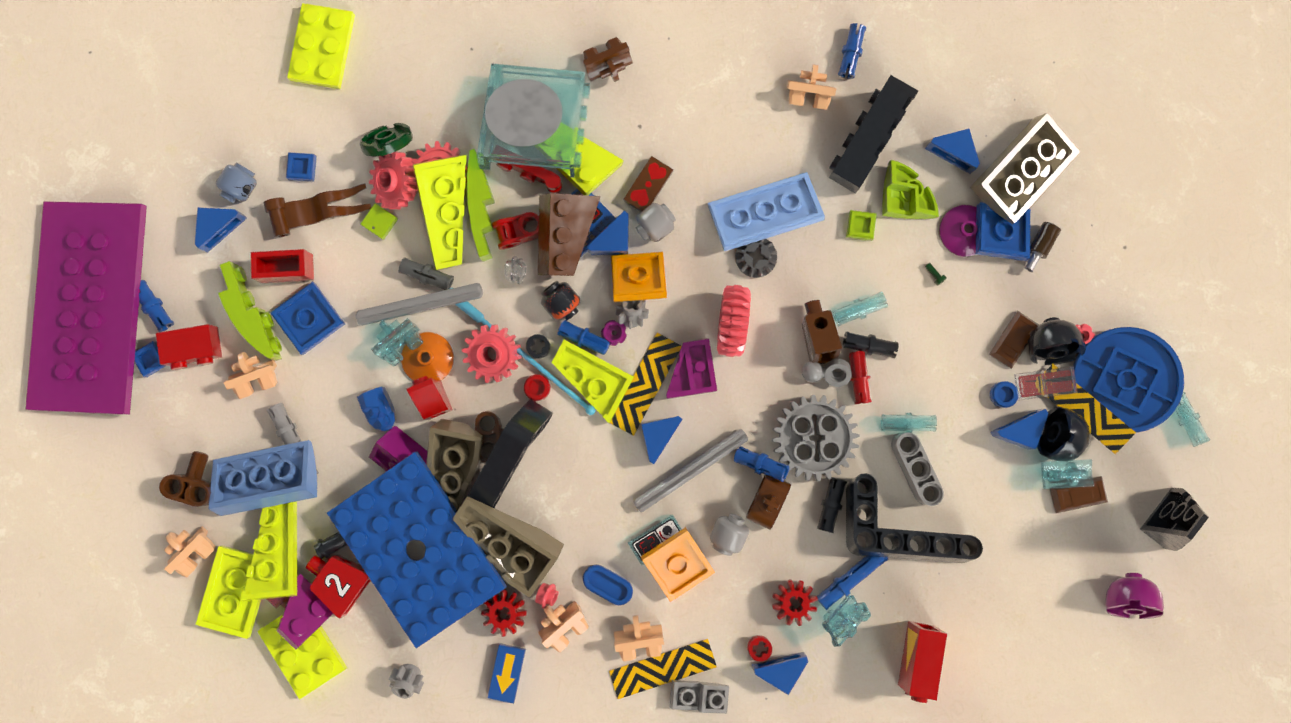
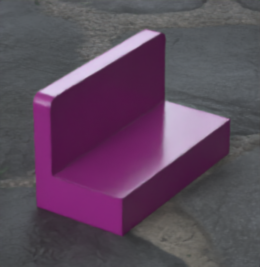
[369,426,428,472]

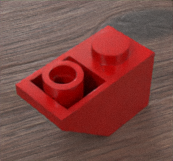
[406,376,453,420]

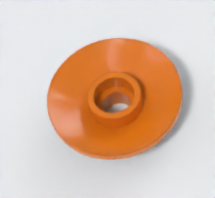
[401,332,454,381]

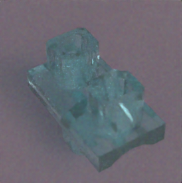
[371,318,423,366]
[1041,459,1094,489]
[822,595,871,647]

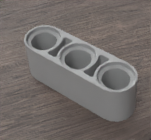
[891,432,944,506]

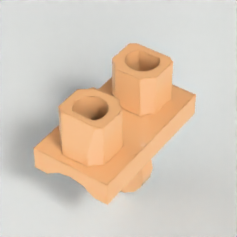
[787,64,836,110]
[224,352,277,399]
[164,526,215,578]
[538,601,589,652]
[614,615,664,662]

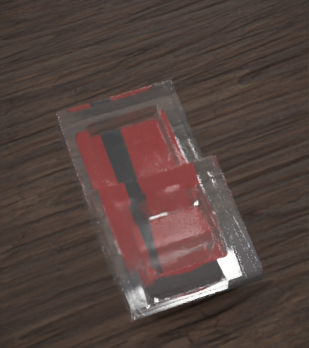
[1014,367,1077,400]

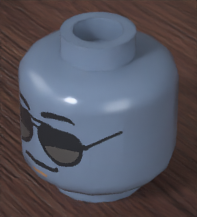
[216,163,257,203]

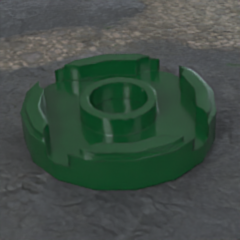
[360,123,413,157]

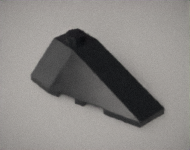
[1140,488,1209,551]

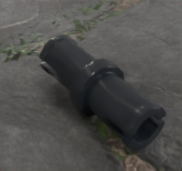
[842,331,899,358]
[817,477,847,533]

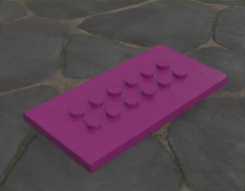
[25,201,147,415]

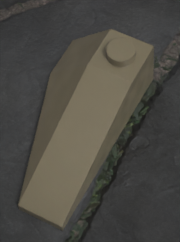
[427,419,483,511]
[453,496,564,598]

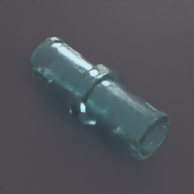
[832,291,888,327]
[1175,391,1210,447]
[881,412,937,433]

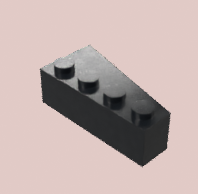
[829,75,918,194]

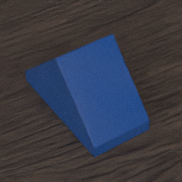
[925,128,980,174]
[195,207,247,253]
[587,210,629,255]
[990,409,1048,449]
[641,416,683,464]
[752,652,808,695]

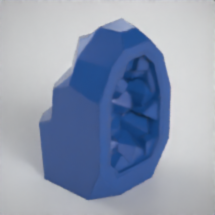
[357,387,395,431]

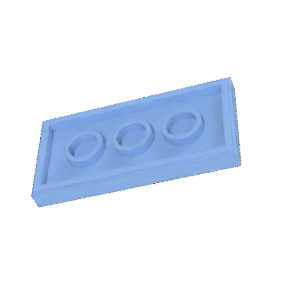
[708,172,825,252]

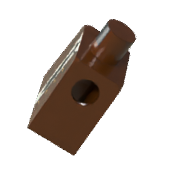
[802,300,842,364]

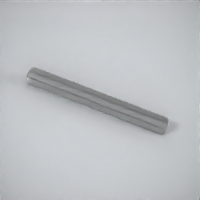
[356,283,483,326]
[634,429,748,512]

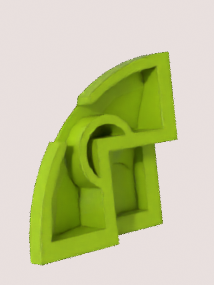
[882,160,939,219]

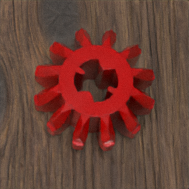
[772,579,818,626]
[481,589,527,637]

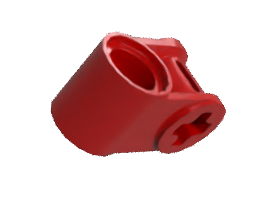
[492,212,539,250]

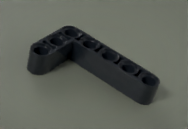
[468,399,553,508]
[846,473,983,563]

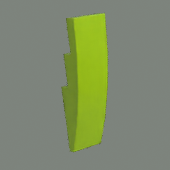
[467,149,495,262]

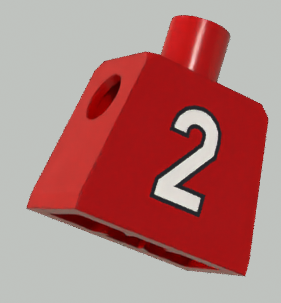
[305,555,371,619]

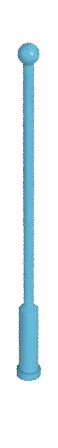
[450,287,596,415]

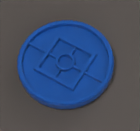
[1071,327,1184,433]

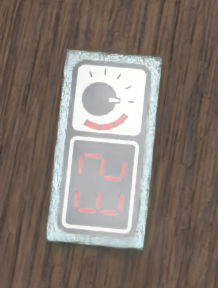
[628,514,682,565]

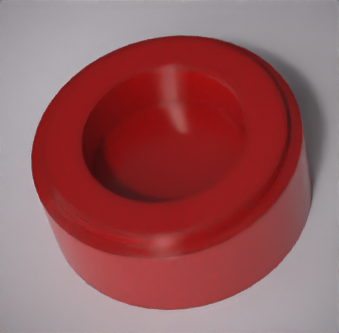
[524,374,551,401]

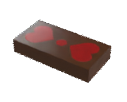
[623,156,674,212]

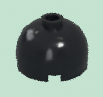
[1029,317,1086,365]
[1037,407,1090,462]

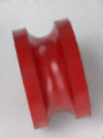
[747,635,772,662]

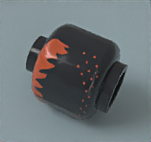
[541,281,580,321]

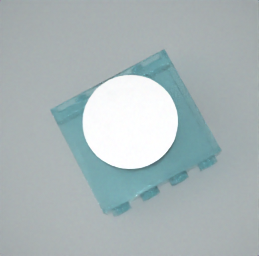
[477,63,590,178]

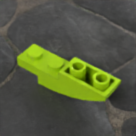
[218,261,282,361]

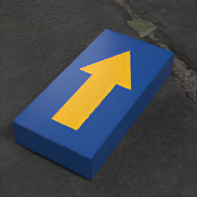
[488,643,526,704]

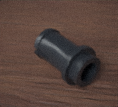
[314,532,347,559]

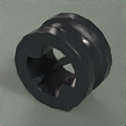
[526,334,550,359]

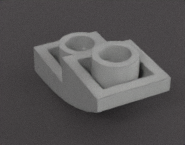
[669,680,729,714]

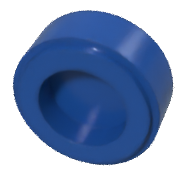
[990,381,1019,408]

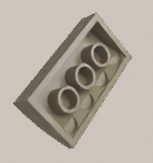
[970,113,1079,224]

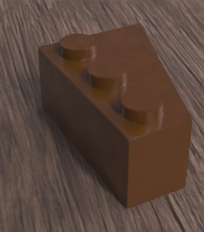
[538,193,601,276]

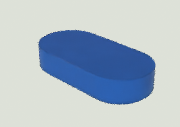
[583,564,633,605]

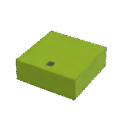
[360,203,398,240]
[846,210,877,241]

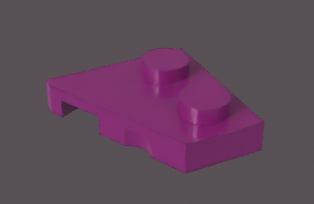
[666,339,717,399]
[277,574,333,650]

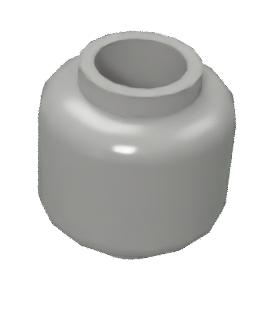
[636,203,676,242]
[710,514,749,556]

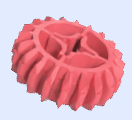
[717,285,751,357]

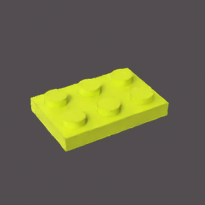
[287,3,355,89]
[195,545,261,639]
[257,615,347,700]

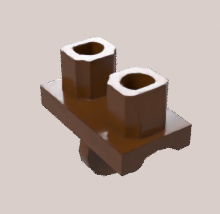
[583,37,633,82]

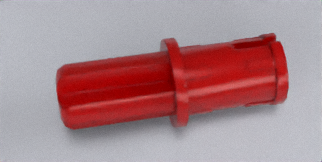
[849,351,872,404]

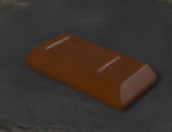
[989,311,1039,369]
[1049,476,1108,514]

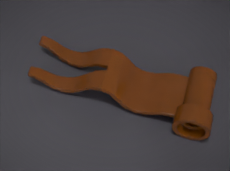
[263,183,371,238]

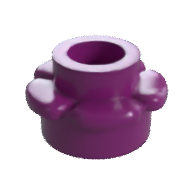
[601,320,627,346]

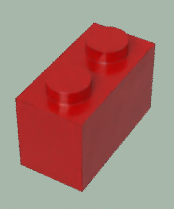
[251,249,314,283]
[156,324,222,370]

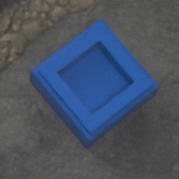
[286,152,317,182]
[134,341,165,377]

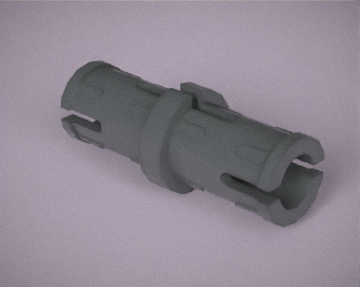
[398,257,454,290]

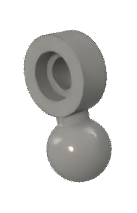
[802,359,851,387]

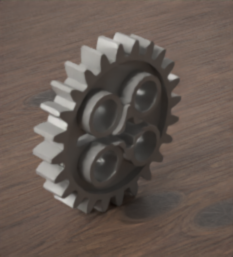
[772,395,860,481]

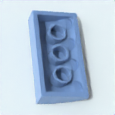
[209,440,317,516]

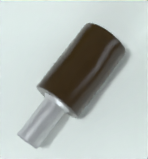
[1025,222,1061,272]

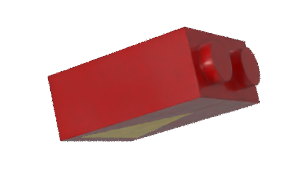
[898,621,947,703]

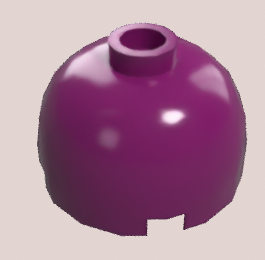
[1105,573,1164,619]

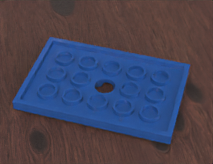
[327,452,507,649]

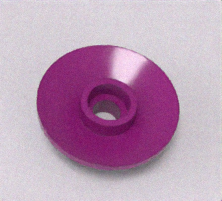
[939,205,977,257]

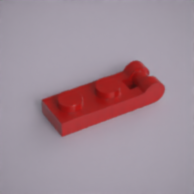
[492,146,562,194]

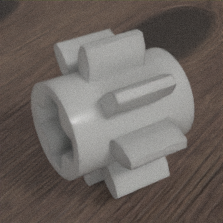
[616,300,649,329]
[389,664,424,699]

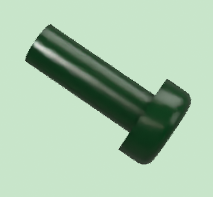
[925,263,947,286]

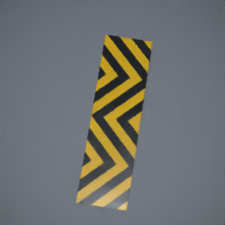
[610,333,682,436]
[1035,364,1136,454]
[609,639,717,699]

